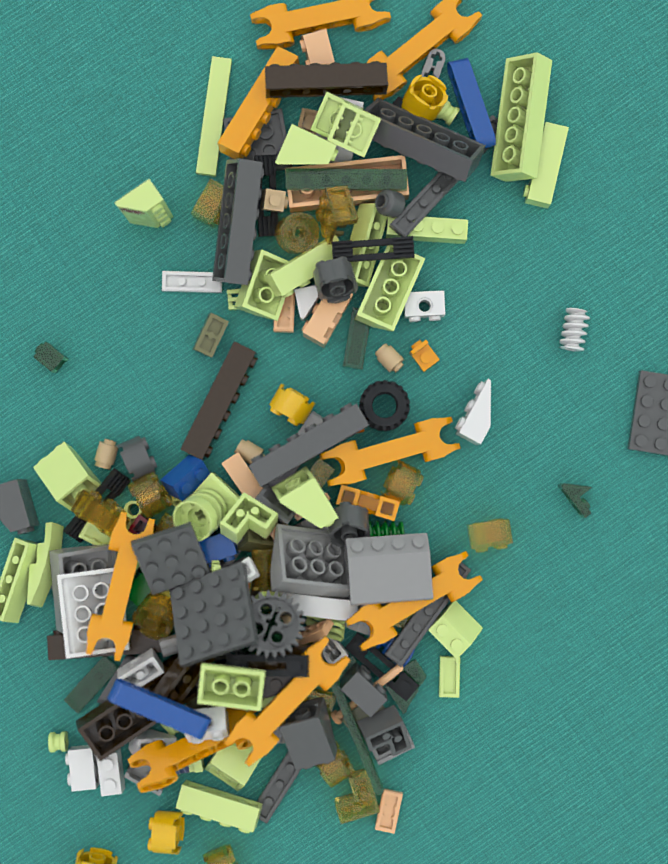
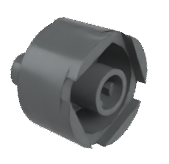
[313,256,358,303]
[117,436,158,482]
[328,502,370,548]

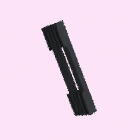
[254,155,279,237]
[332,236,415,262]
[63,468,131,543]
[345,632,420,701]
[226,654,309,677]

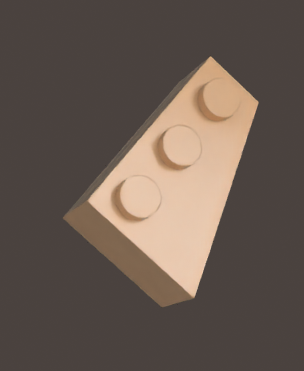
[300,29,335,65]
[302,293,353,348]

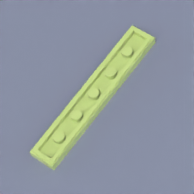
[196,56,232,177]

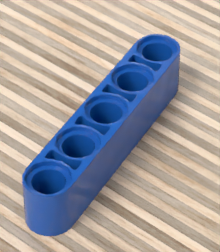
[447,58,496,148]
[107,678,212,740]

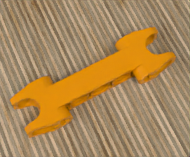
[250,0,391,50]
[367,0,483,101]
[319,417,461,487]
[86,512,155,661]
[345,551,483,651]
[224,635,350,766]
[127,707,257,793]

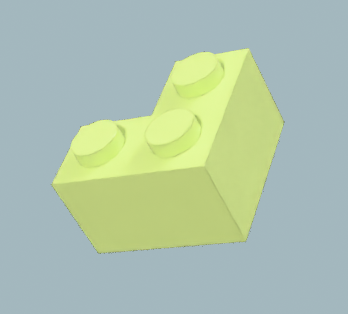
[220,492,278,544]

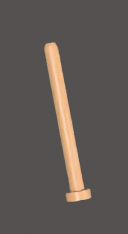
[330,665,404,725]

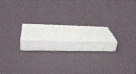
[162,271,222,293]

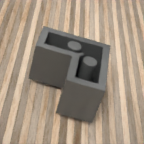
[340,663,388,718]
[357,705,412,756]

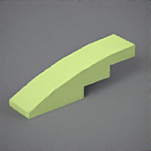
[27,522,64,607]

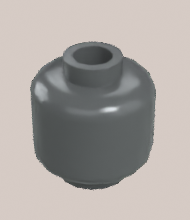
[375,189,405,218]

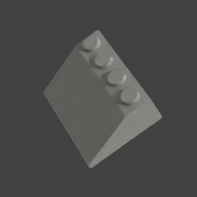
[270,524,349,599]
[344,533,433,606]
[49,544,117,633]

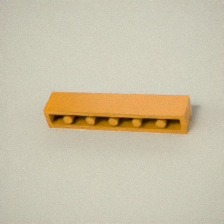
[218,46,299,159]

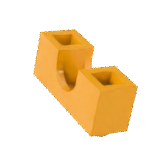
[336,485,400,521]

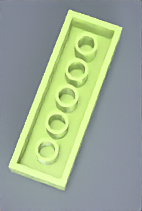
[490,52,552,182]

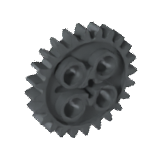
[249,590,306,659]

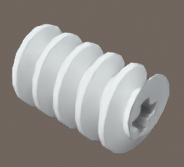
[559,308,590,351]

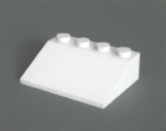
[57,568,130,659]

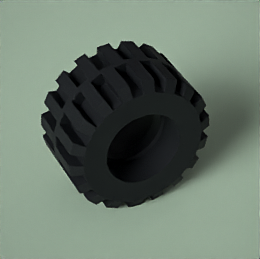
[359,380,410,431]

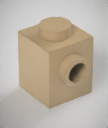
[260,188,288,213]

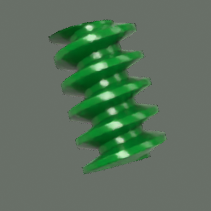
[369,521,405,537]

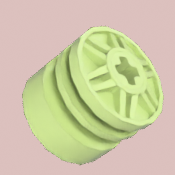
[173,489,227,541]

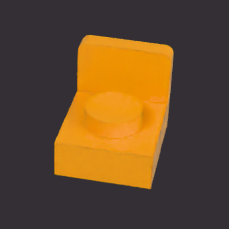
[409,340,440,372]

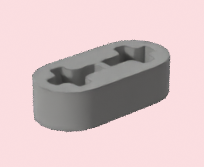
[421,49,446,79]

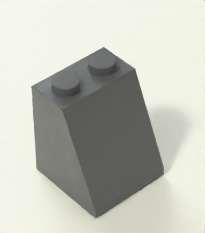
[0,479,40,535]
[279,697,337,770]

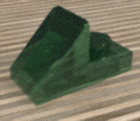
[558,483,592,518]

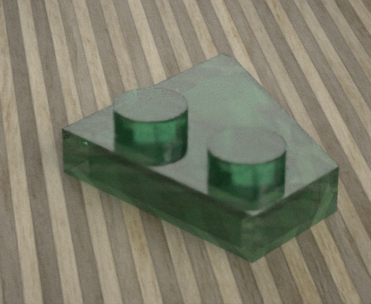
[385,659,427,714]

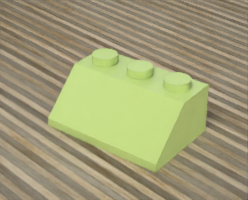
[234,249,288,321]
[197,663,265,711]

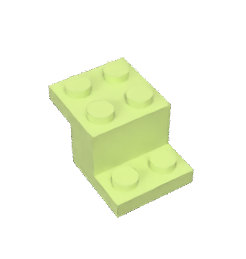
[310,92,381,157]

